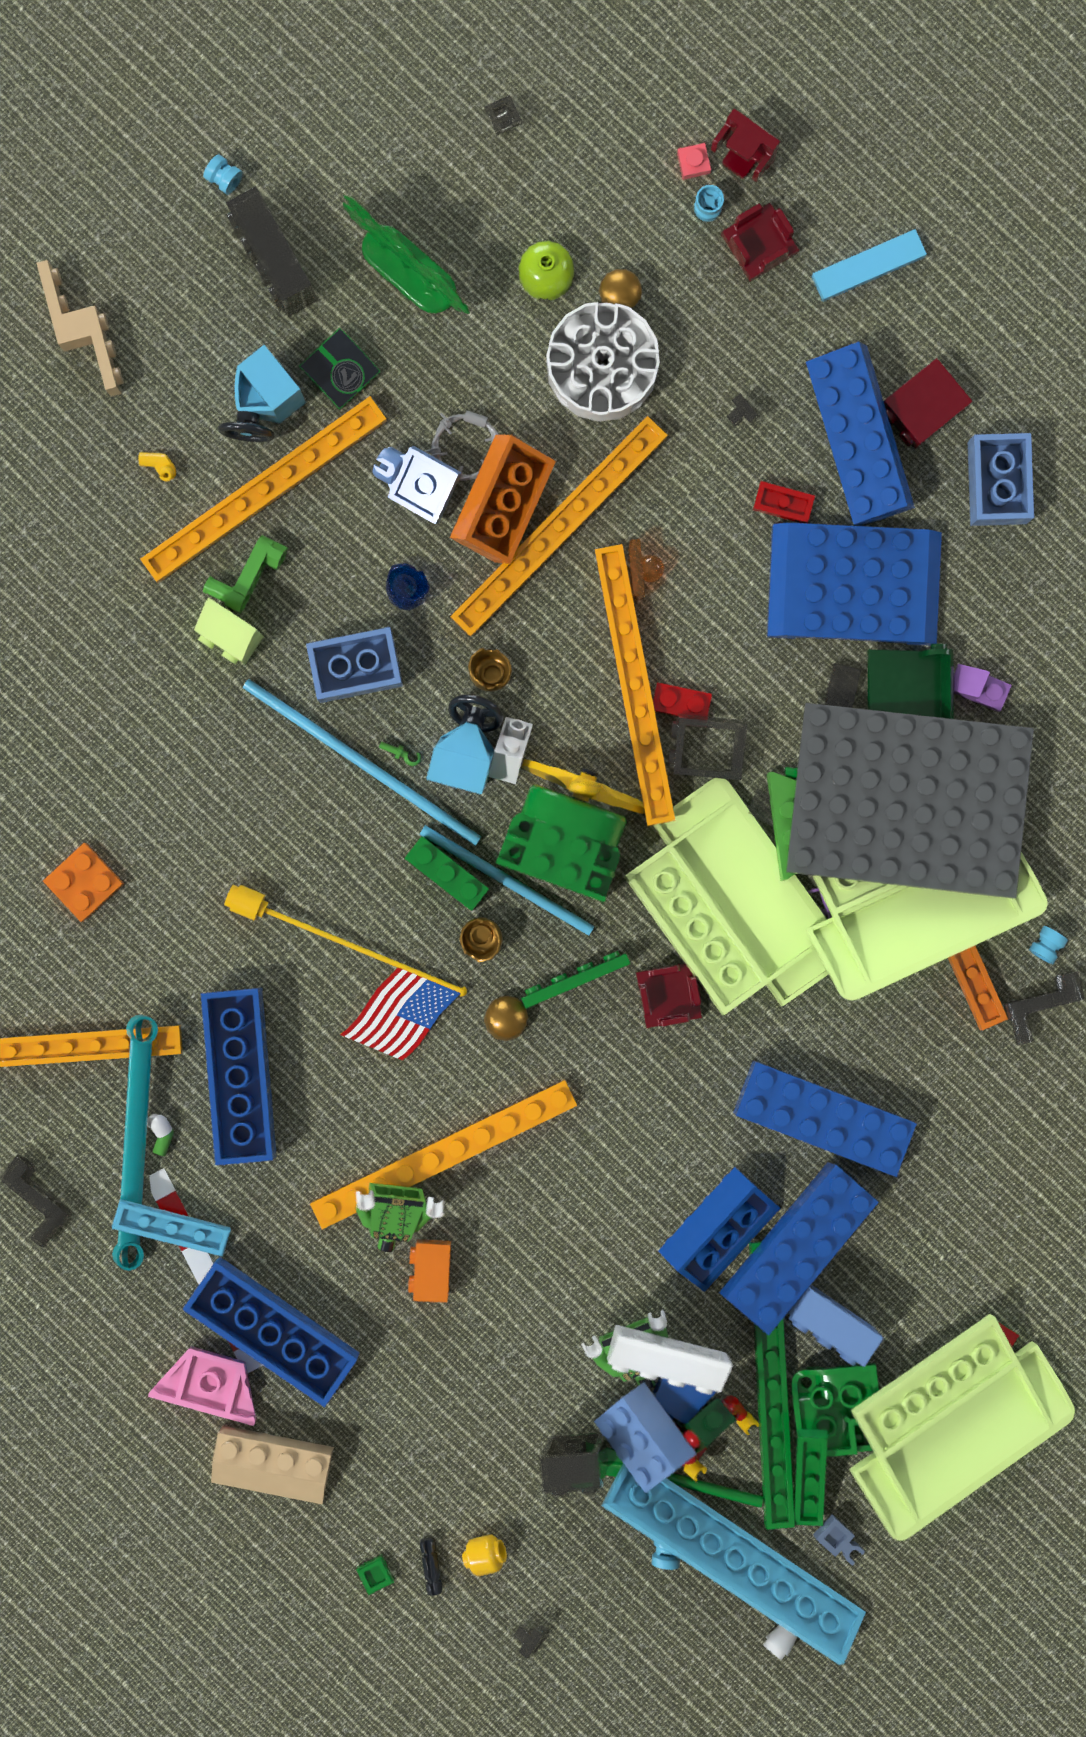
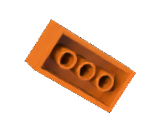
[450,435,556,564]

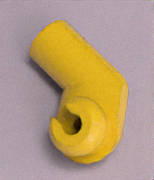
[139,452,176,482]

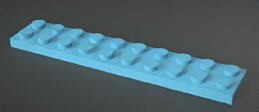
[601,1463,866,1665]

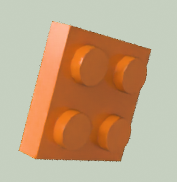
[43,843,124,922]

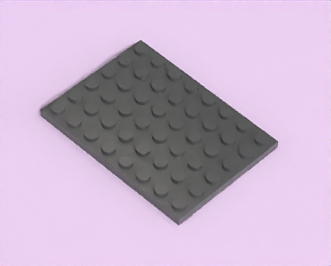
[786,703,1034,899]

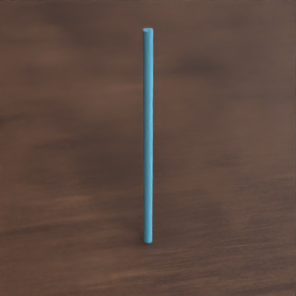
[243,679,481,846]

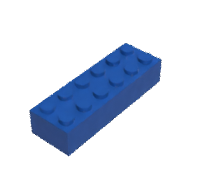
[806,342,915,526]
[201,988,277,1165]
[733,1060,917,1177]
[719,1162,879,1335]
[182,1257,360,1407]

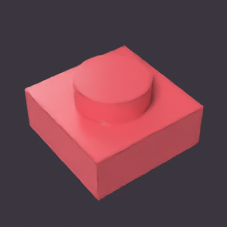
[677,143,711,180]

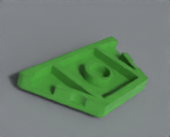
[767,772,796,881]

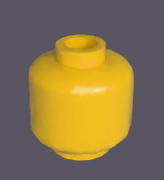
[462,1534,507,1576]

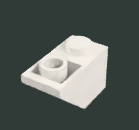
[488,717,533,784]

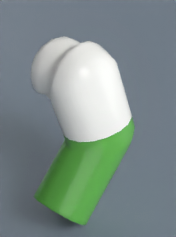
[147,1114,174,1156]

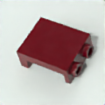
[883,358,973,450]

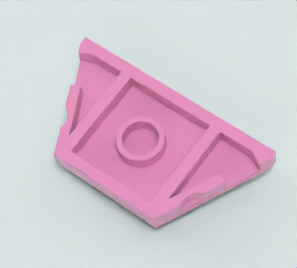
[148,1347,256,1426]

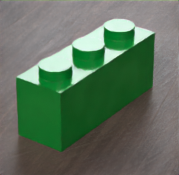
[404,836,490,911]

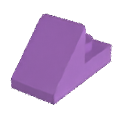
[954,664,1012,712]

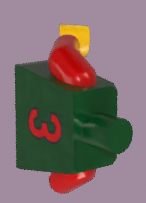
[679,1395,759,1481]

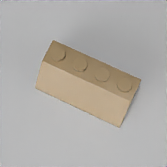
[211,1425,334,1504]

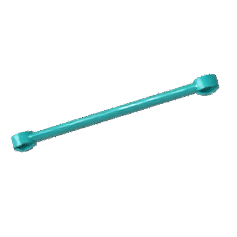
[112,1015,158,1271]

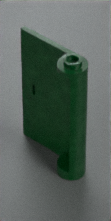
[867,644,954,719]

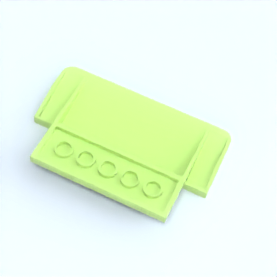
[624,778,828,1015]
[806,852,1047,1000]
[849,1314,1075,1541]

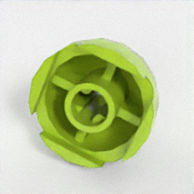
[519,241,574,300]

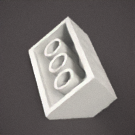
[607,1325,732,1394]

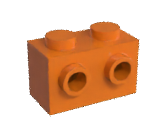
[408,1239,451,1303]

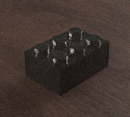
[539,1432,609,1497]

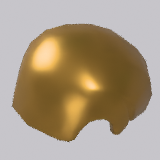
[599,269,642,308]
[468,648,512,691]
[459,917,503,962]
[484,996,528,1041]

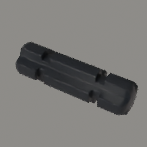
[420,1537,442,1596]

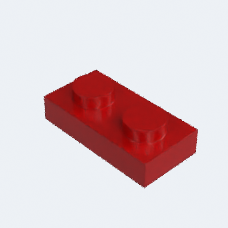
[753,481,815,524]
[653,682,712,722]

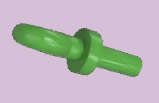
[379,741,421,766]

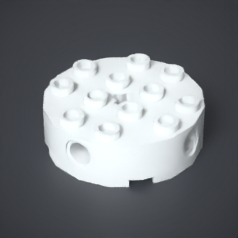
[546,302,660,422]

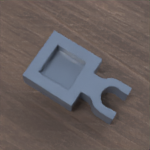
[813,1514,865,1566]

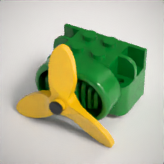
[496,759,645,903]

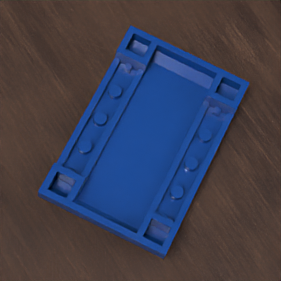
[767,523,942,646]

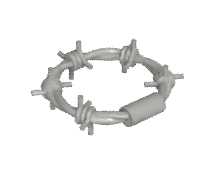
[424,410,499,482]

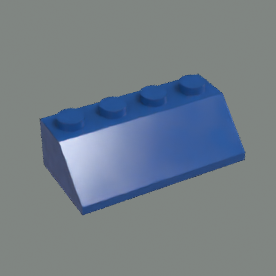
[658,1167,781,1292]

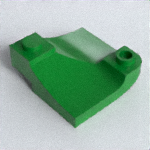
[792,1363,879,1457]

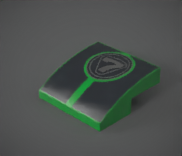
[299,328,380,410]

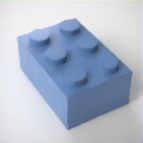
[968,433,1034,526]
[306,627,403,703]
[788,1285,883,1367]
[594,1383,696,1493]

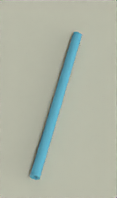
[420,825,594,936]

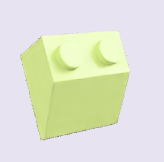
[194,598,264,665]

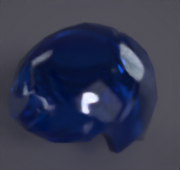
[385,563,430,610]

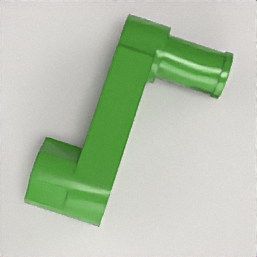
[203,535,288,613]

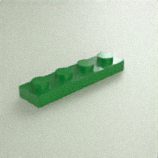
[521,951,630,1008]
[794,1429,827,1526]

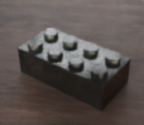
[226,186,318,317]

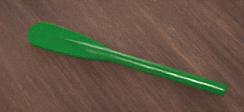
[569,1440,764,1508]

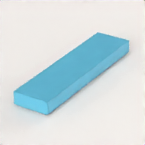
[812,229,927,302]
[112,1199,231,1257]

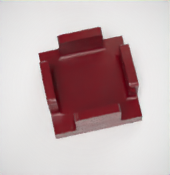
[711,108,780,183]
[721,203,799,282]
[636,963,702,1028]

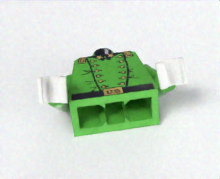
[355,1183,445,1252]
[581,1310,668,1389]

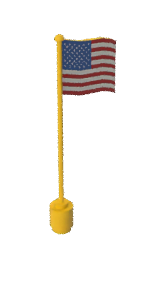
[224,885,467,1060]

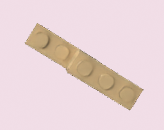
[37,260,124,397]

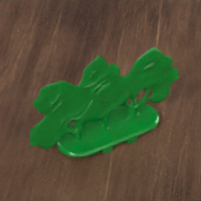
[343,195,470,314]

